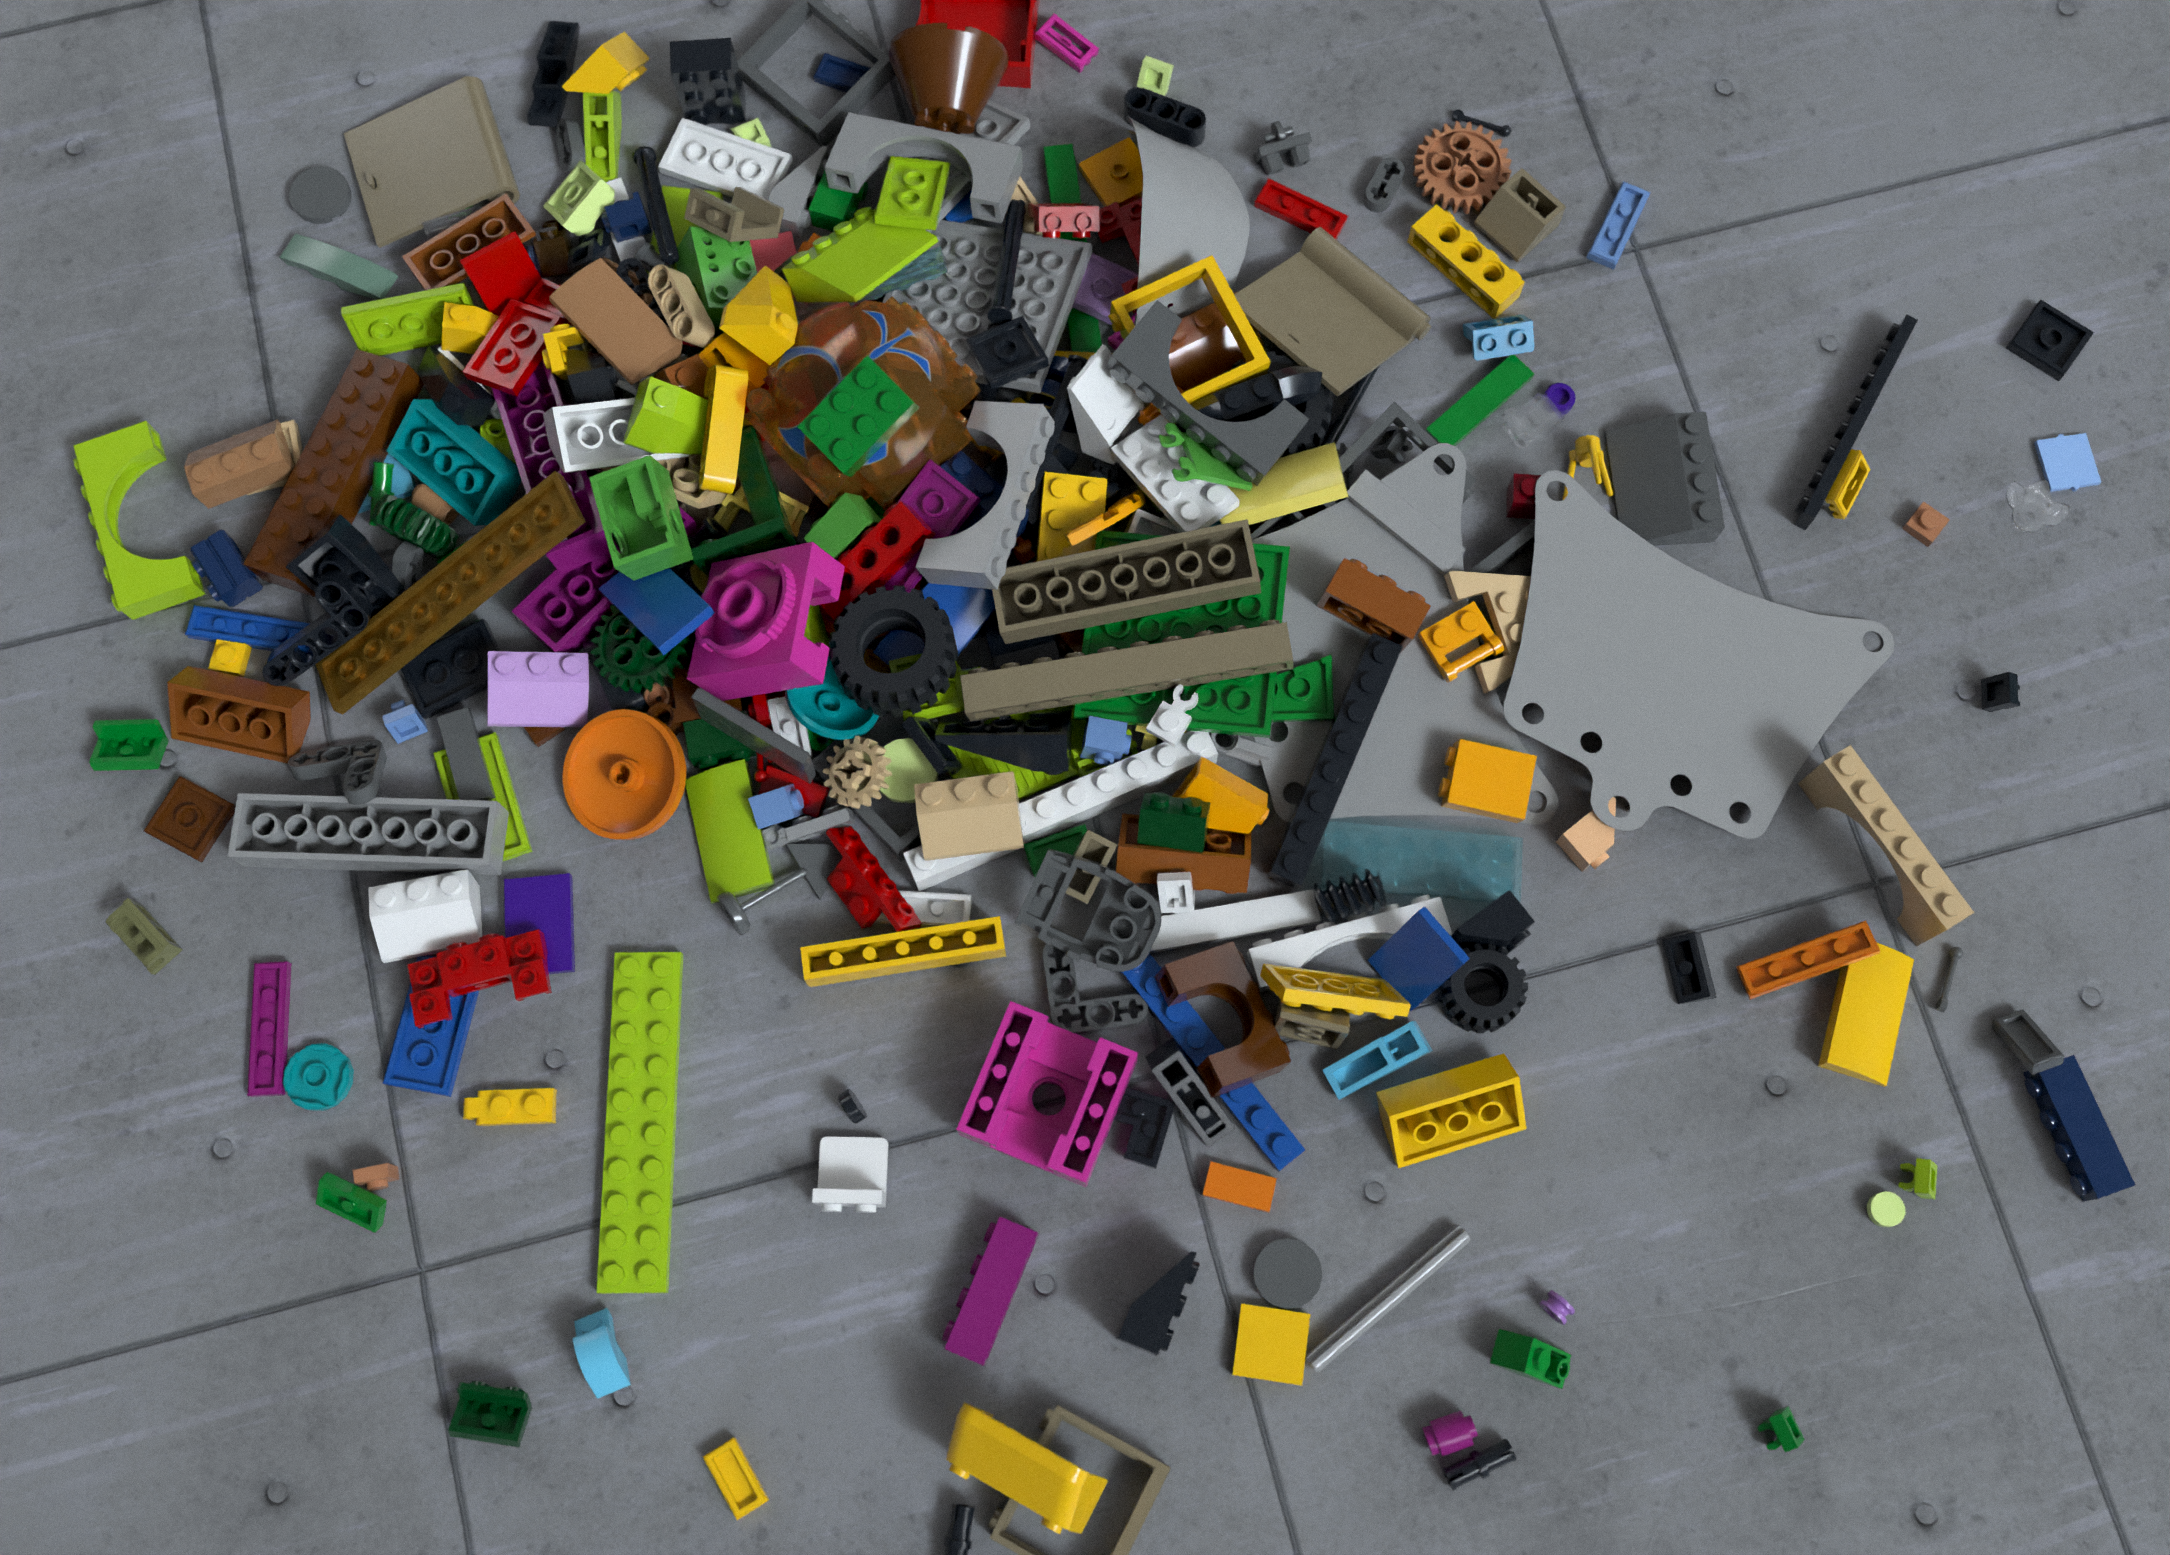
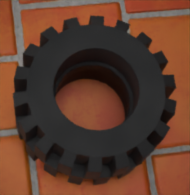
[1438,944,1528,1034]

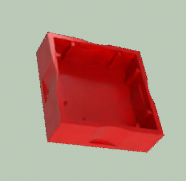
[916,0,1039,88]

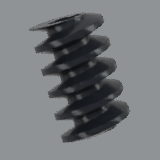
[1313,868,1387,922]

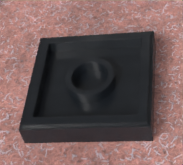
[2006,300,2094,381]
[965,316,1049,390]

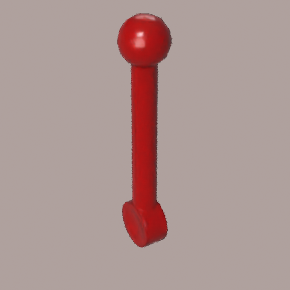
[754,752,767,782]

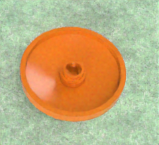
[563,709,686,840]

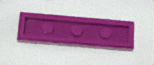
[247,961,292,1097]

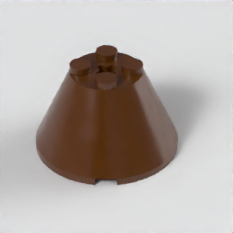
[888,23,1008,134]

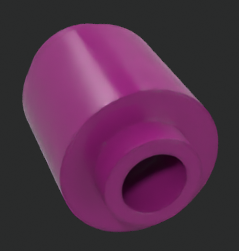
[1422,1410,1478,1456]

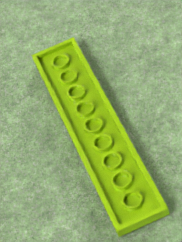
[597,952,684,1294]

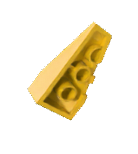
[719,266,798,365]

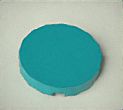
[283,1044,354,1111]

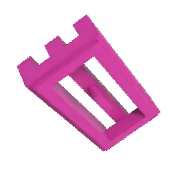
[1035,14,1099,73]

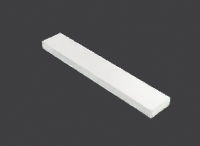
[1149,889,1321,953]

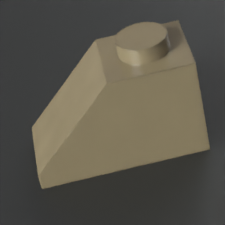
[1066,829,1118,904]

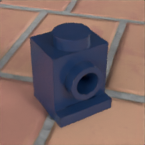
[601,191,652,243]

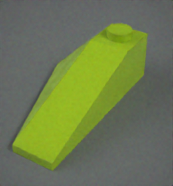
[623,376,760,455]

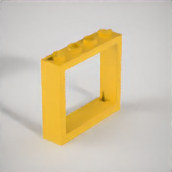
[1108,255,1271,421]

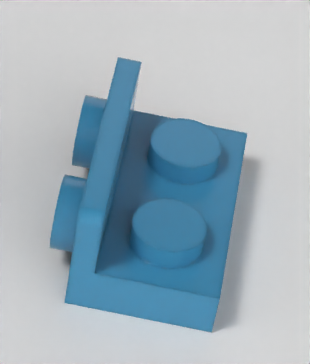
[1463,314,1534,361]

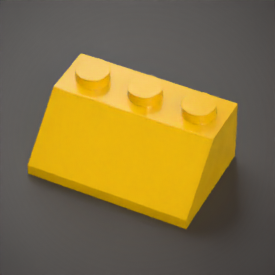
[562,31,650,94]

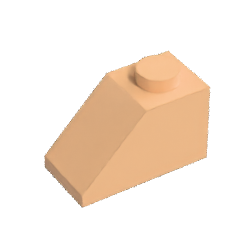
[1556,797,1616,871]

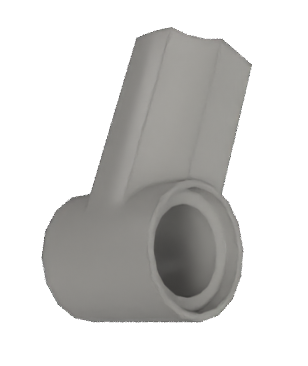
[1210,733,1273,769]

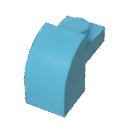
[572,1308,631,1399]

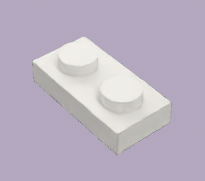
[767,696,813,758]

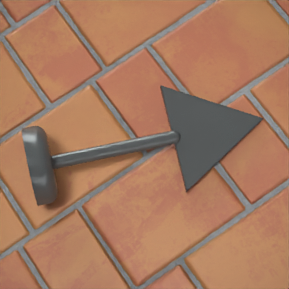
[717,844,843,935]

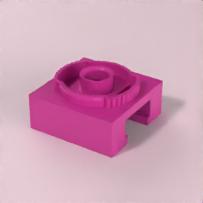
[687,542,845,701]
[956,1001,1138,1188]

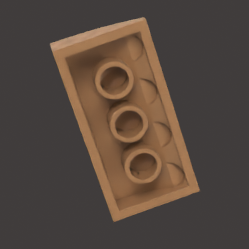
[549,258,683,385]

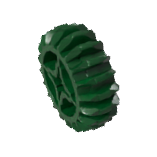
[371,494,459,560]

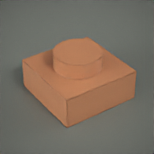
[1902,502,1950,547]
[353,1163,399,1191]

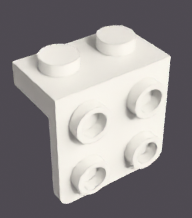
[812,1136,889,1213]

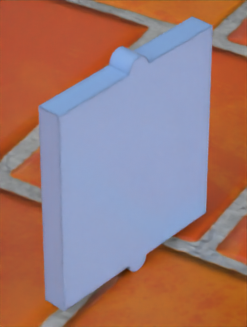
[2034,433,2101,492]

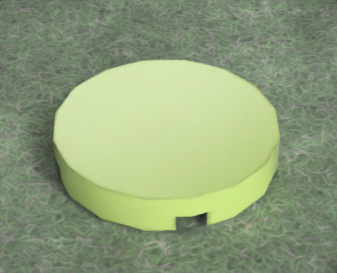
[880,738,938,803]

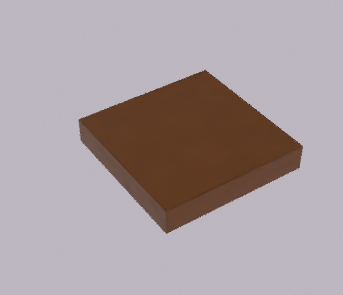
[144,776,236,863]

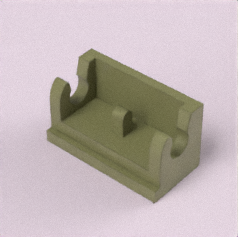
[105,898,183,975]

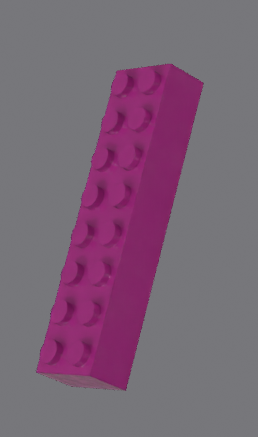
[492,358,620,574]

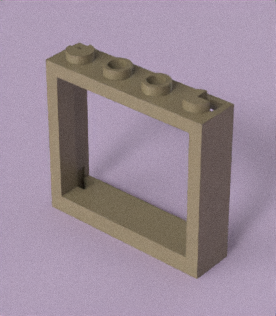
[987,1405,1171,1555]

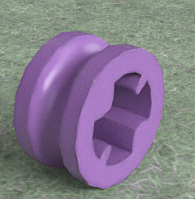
[1539,1290,1575,1325]

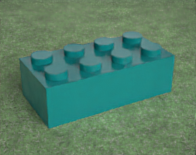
[387,399,522,526]

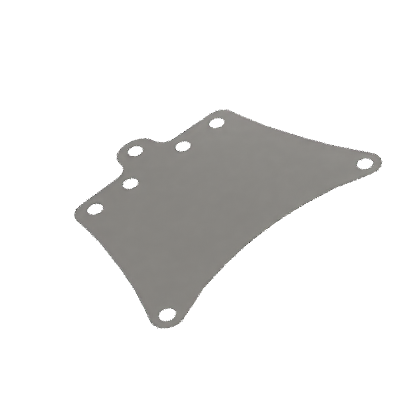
[1252,443,1559,825]
[1503,470,1895,839]

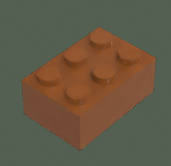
[1316,558,1431,653]

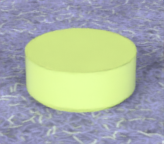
[1867,1192,1905,1227]

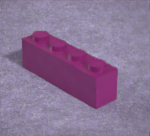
[942,1217,1039,1366]

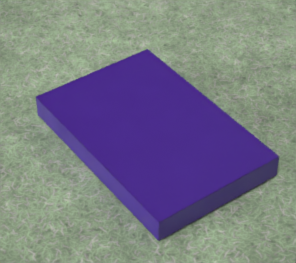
[504,873,575,974]

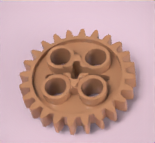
[1413,121,1511,214]

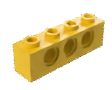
[1407,204,1525,319]

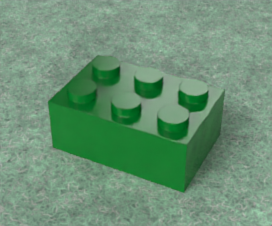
[797,355,920,477]

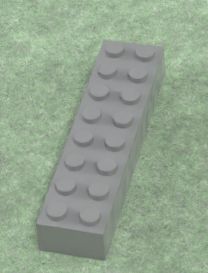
[227,793,509,875]

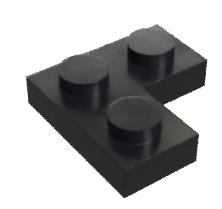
[1114,1087,1175,1169]

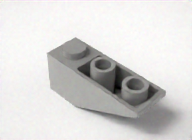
[768,146,829,238]

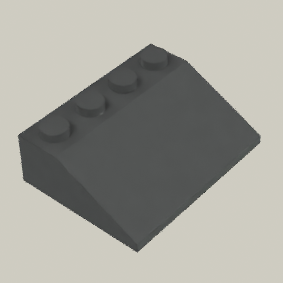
[1604,412,1725,546]

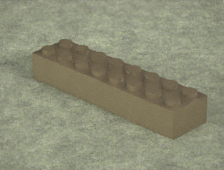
[992,519,1261,644]

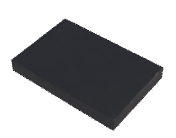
[401,619,500,719]

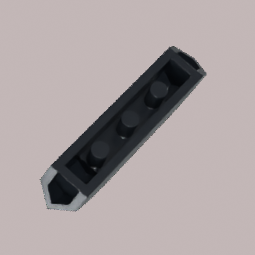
[1173,366,1323,433]

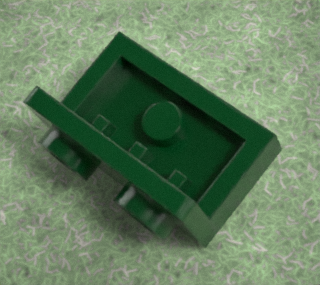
[448,1381,532,1447]

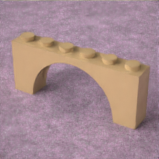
[1798,745,1974,946]

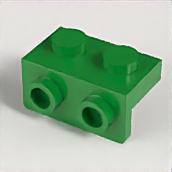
[89,719,169,771]

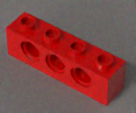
[821,501,936,620]

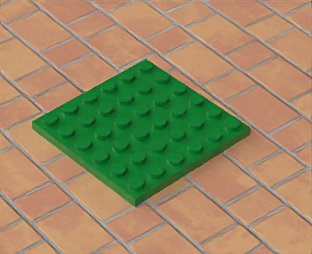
[1074,531,1290,738]

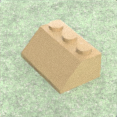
[914,771,1024,861]

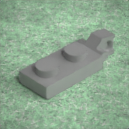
[762,805,856,851]

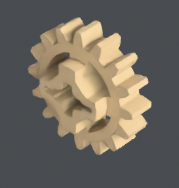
[823,736,892,809]

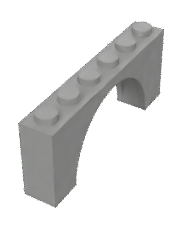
[825,112,1023,223]
[916,401,1055,590]

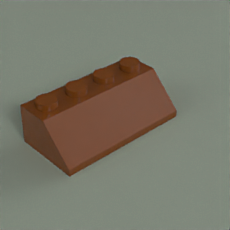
[402,193,536,291]
[1169,291,1266,392]
[167,666,311,764]
[1116,813,1252,894]

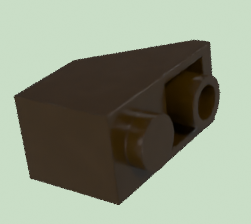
[533,219,573,278]

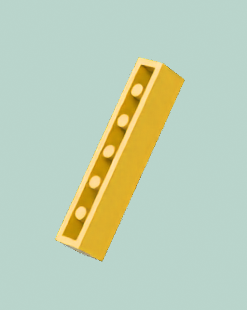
[800,916,1007,987]

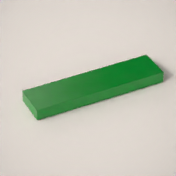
[1425,355,1535,446]

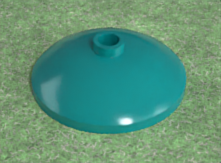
[785,656,879,740]

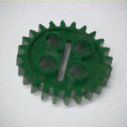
[591,605,694,693]

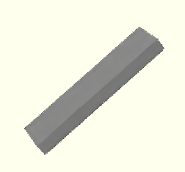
[1346,469,1466,576]

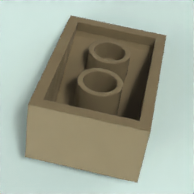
[1274,999,1350,1050]

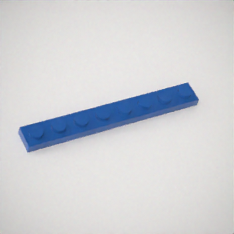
[1121,953,1305,1172]

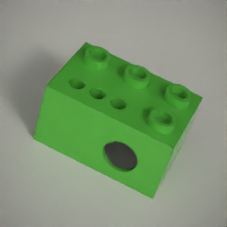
[675,226,757,335]
[589,455,693,581]

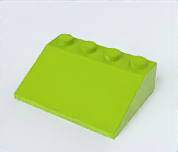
[782,207,939,302]

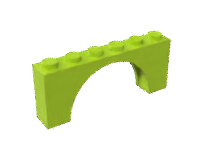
[73,421,206,620]

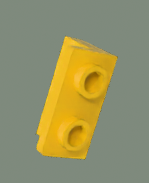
[542,324,585,380]

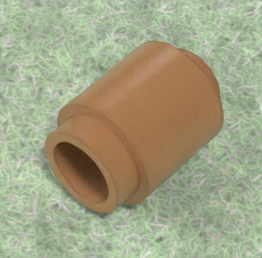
[412,483,459,525]

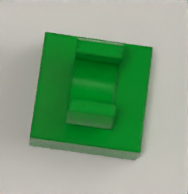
[1758,1406,1805,1452]

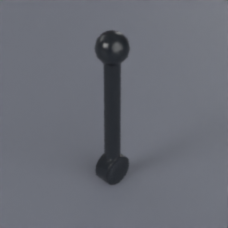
[1451,110,1511,137]

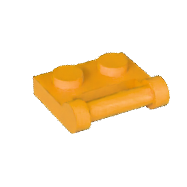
[1417,601,1504,683]

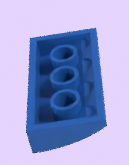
[873,582,996,665]

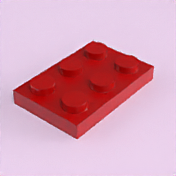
[462,299,566,396]

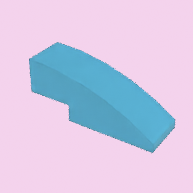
[1323,1021,1433,1100]

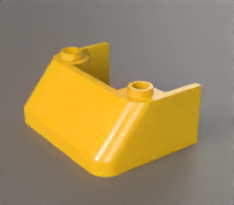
[946,1402,1108,1534]

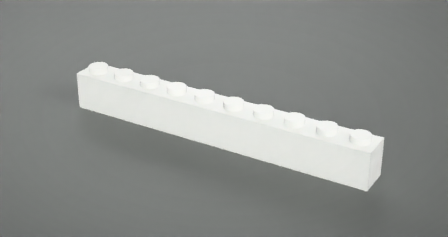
[903,731,1218,892]

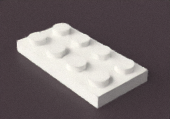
[658,118,793,200]
[1110,415,1239,533]

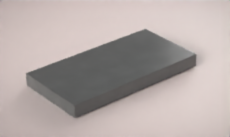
[691,688,816,784]

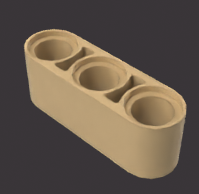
[648,264,715,348]

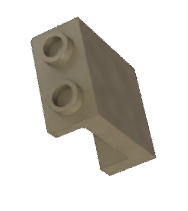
[684,187,784,242]

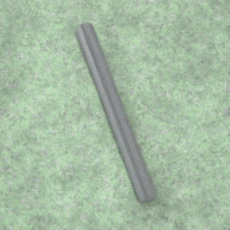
[1305,1225,1471,1372]

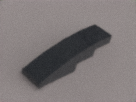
[527,21,580,127]

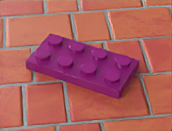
[866,459,981,593]

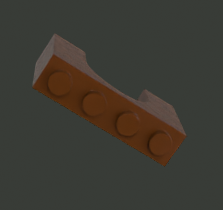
[1154,941,1291,1098]

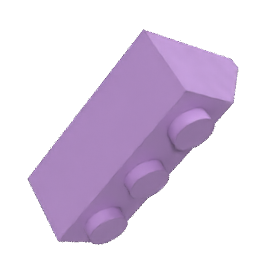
[487,651,589,727]

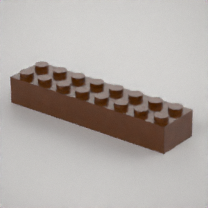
[243,349,424,597]

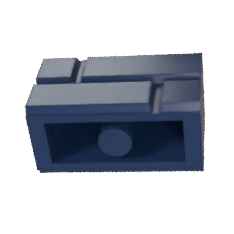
[190,530,263,607]

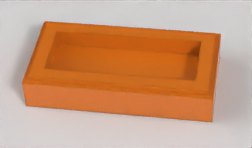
[1202,1161,1277,1213]

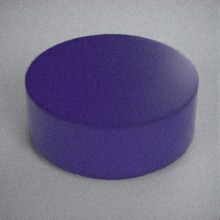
[1543,383,1576,416]

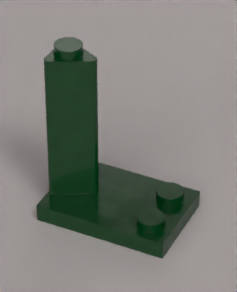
[691,425,799,578]

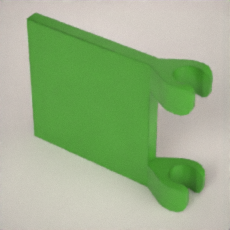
[1158,423,1253,491]

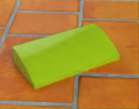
[685,759,775,903]

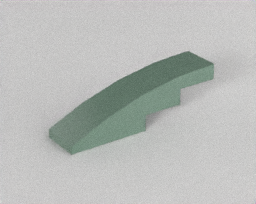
[279,233,398,300]

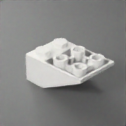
[1067,344,1144,465]

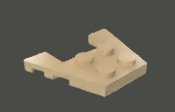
[1444,571,1531,693]

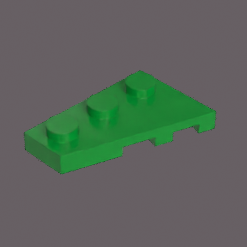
[1272,654,1334,722]

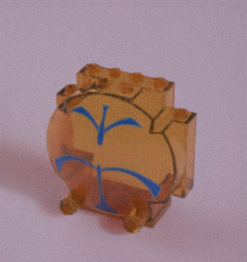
[744,296,981,511]

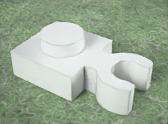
[1146,684,1199,747]

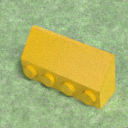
[1376,1053,1527,1169]

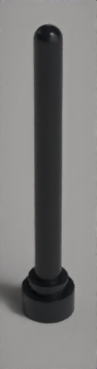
[1321,366,1379,446]

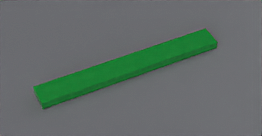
[1043,143,1102,353]

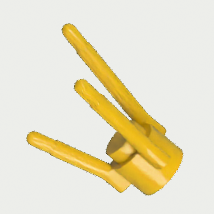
[1562,435,1613,500]

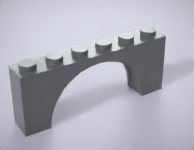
[1106,300,1309,486]

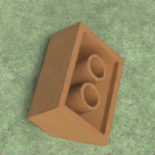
[184,419,295,509]

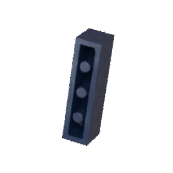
[2023,1055,2135,1202]

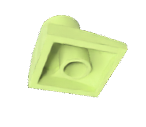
[543,160,615,236]

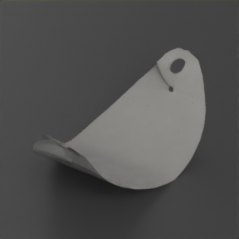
[1125,116,1250,326]

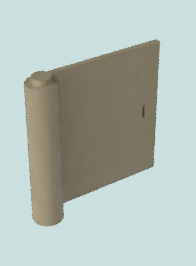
[344,76,520,248]
[1234,227,1431,396]

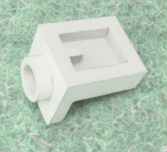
[1157,872,1195,914]

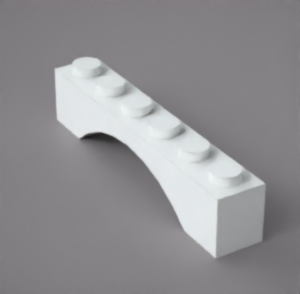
[1247,895,1453,993]

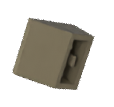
[1474,168,1566,263]

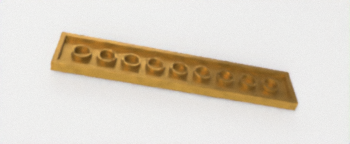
[315,471,586,715]

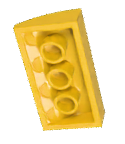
[1818,943,1914,1087]

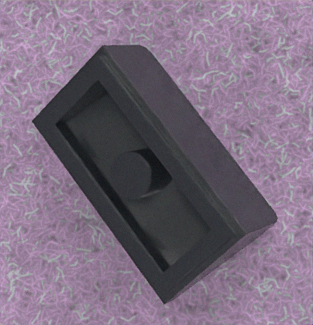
[1662,932,1716,1004]

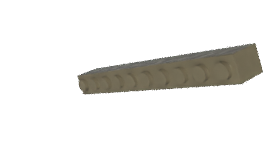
[960,620,1293,721]

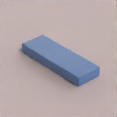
[1586,181,1650,270]

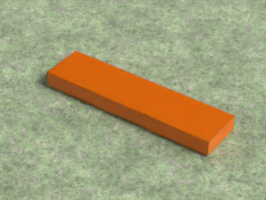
[1736,920,1880,1000]

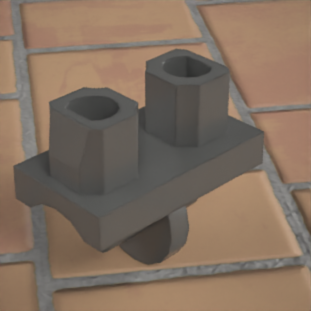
[1253,121,1312,176]

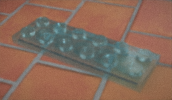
[1321,821,1523,902]

